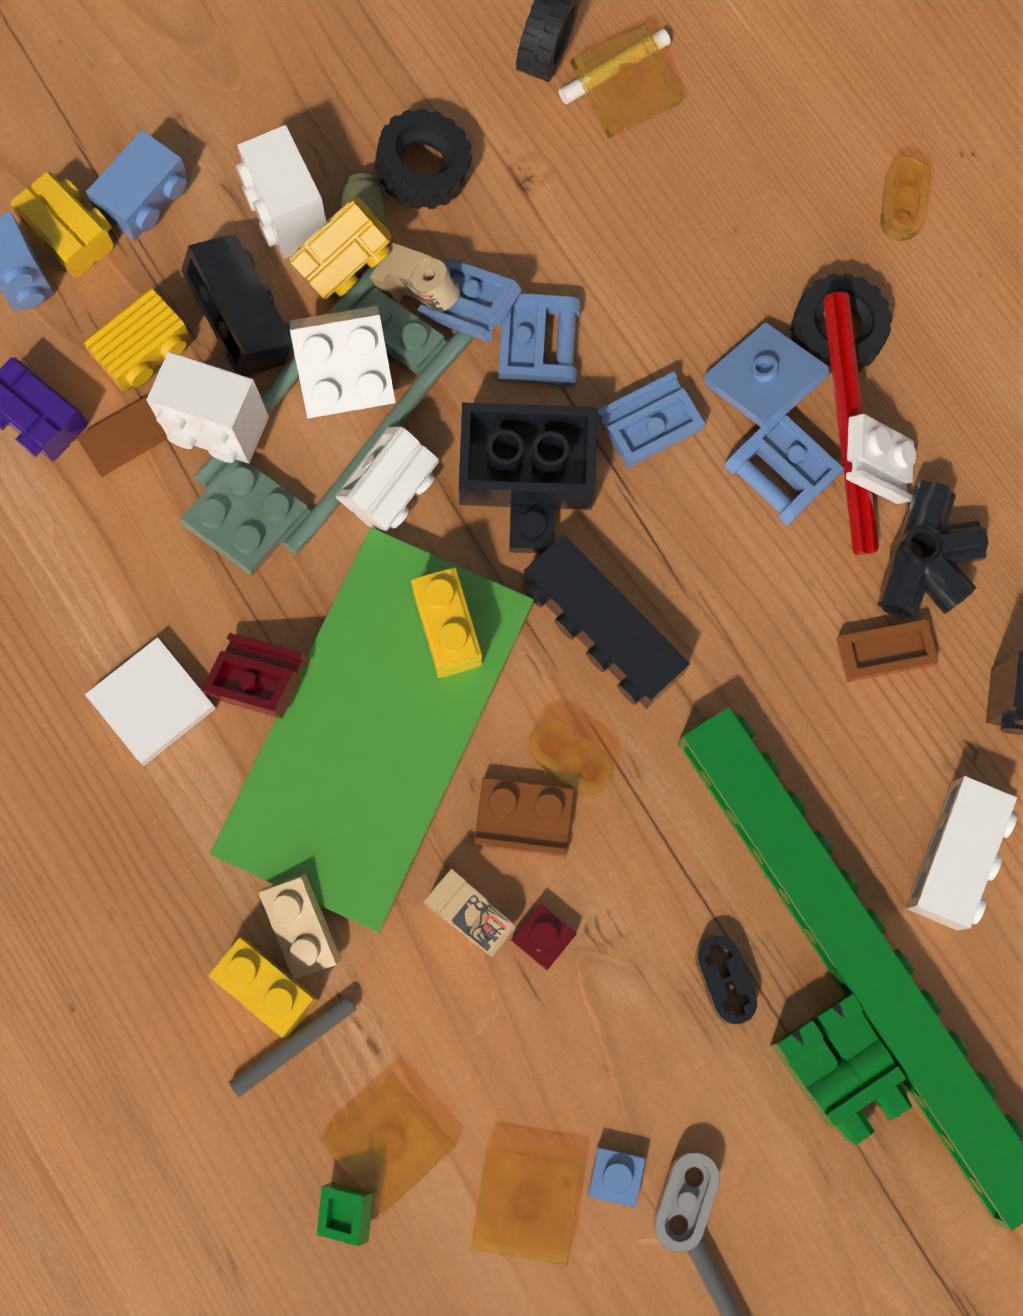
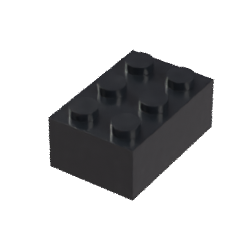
[458,402,597,510]

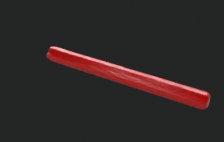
[823,292,879,555]

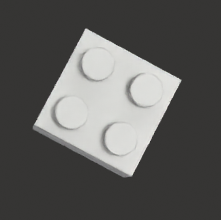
[235,125,326,259]
[290,306,395,418]
[146,352,269,464]

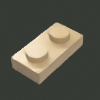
[258,872,341,979]

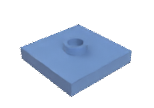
[703,322,829,431]

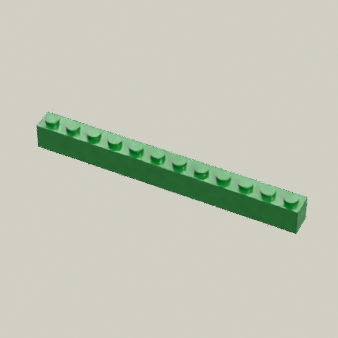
[678,707,1023,1231]

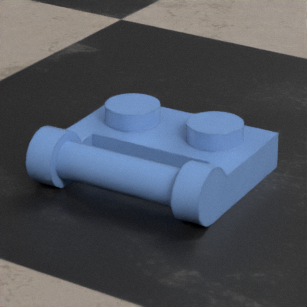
[498,293,581,387]
[724,414,844,527]

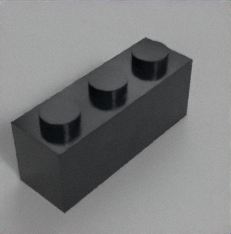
[181,234,293,376]

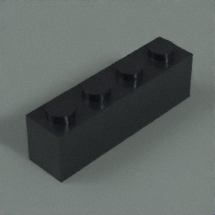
[523,534,690,709]

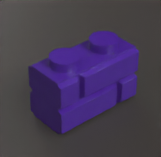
[0,357,88,461]

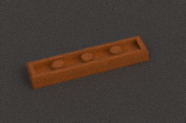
[77,352,248,477]

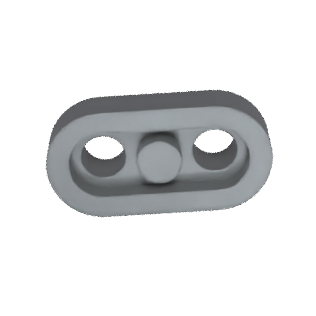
[653,1151,720,1252]

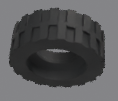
[516,0,580,82]
[374,109,472,209]
[790,273,892,374]

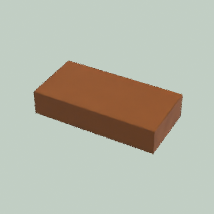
[837,619,939,682]

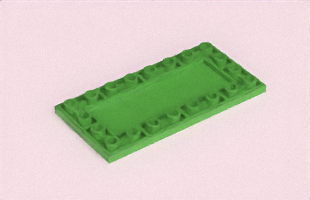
[210,527,534,933]

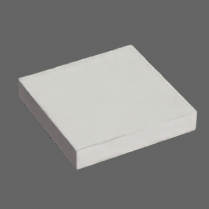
[85,637,216,766]

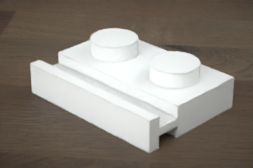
[846,414,916,504]

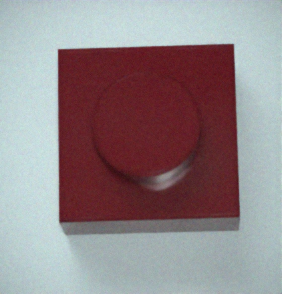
[511,904,577,971]

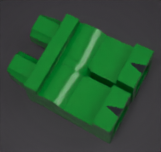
[770,993,912,1146]

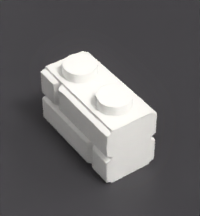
[335,427,439,531]

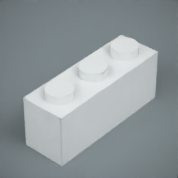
[905,776,1018,931]

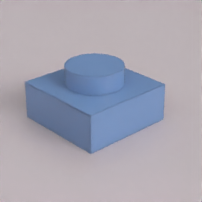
[587,1146,645,1208]

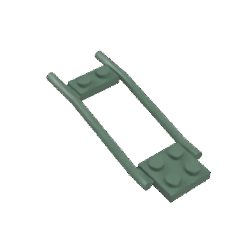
[180,263,475,577]

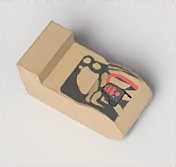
[370,243,460,312]
[424,868,516,957]

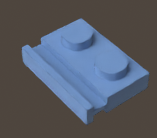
[418,258,522,343]
[597,371,705,469]

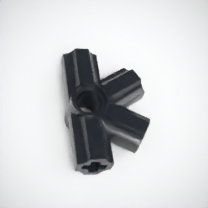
[877,481,989,619]

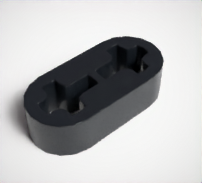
[695,936,757,1024]

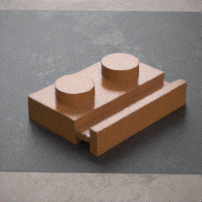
[474,778,574,857]

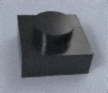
[509,505,555,553]

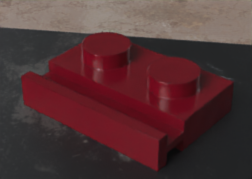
[201,633,310,719]

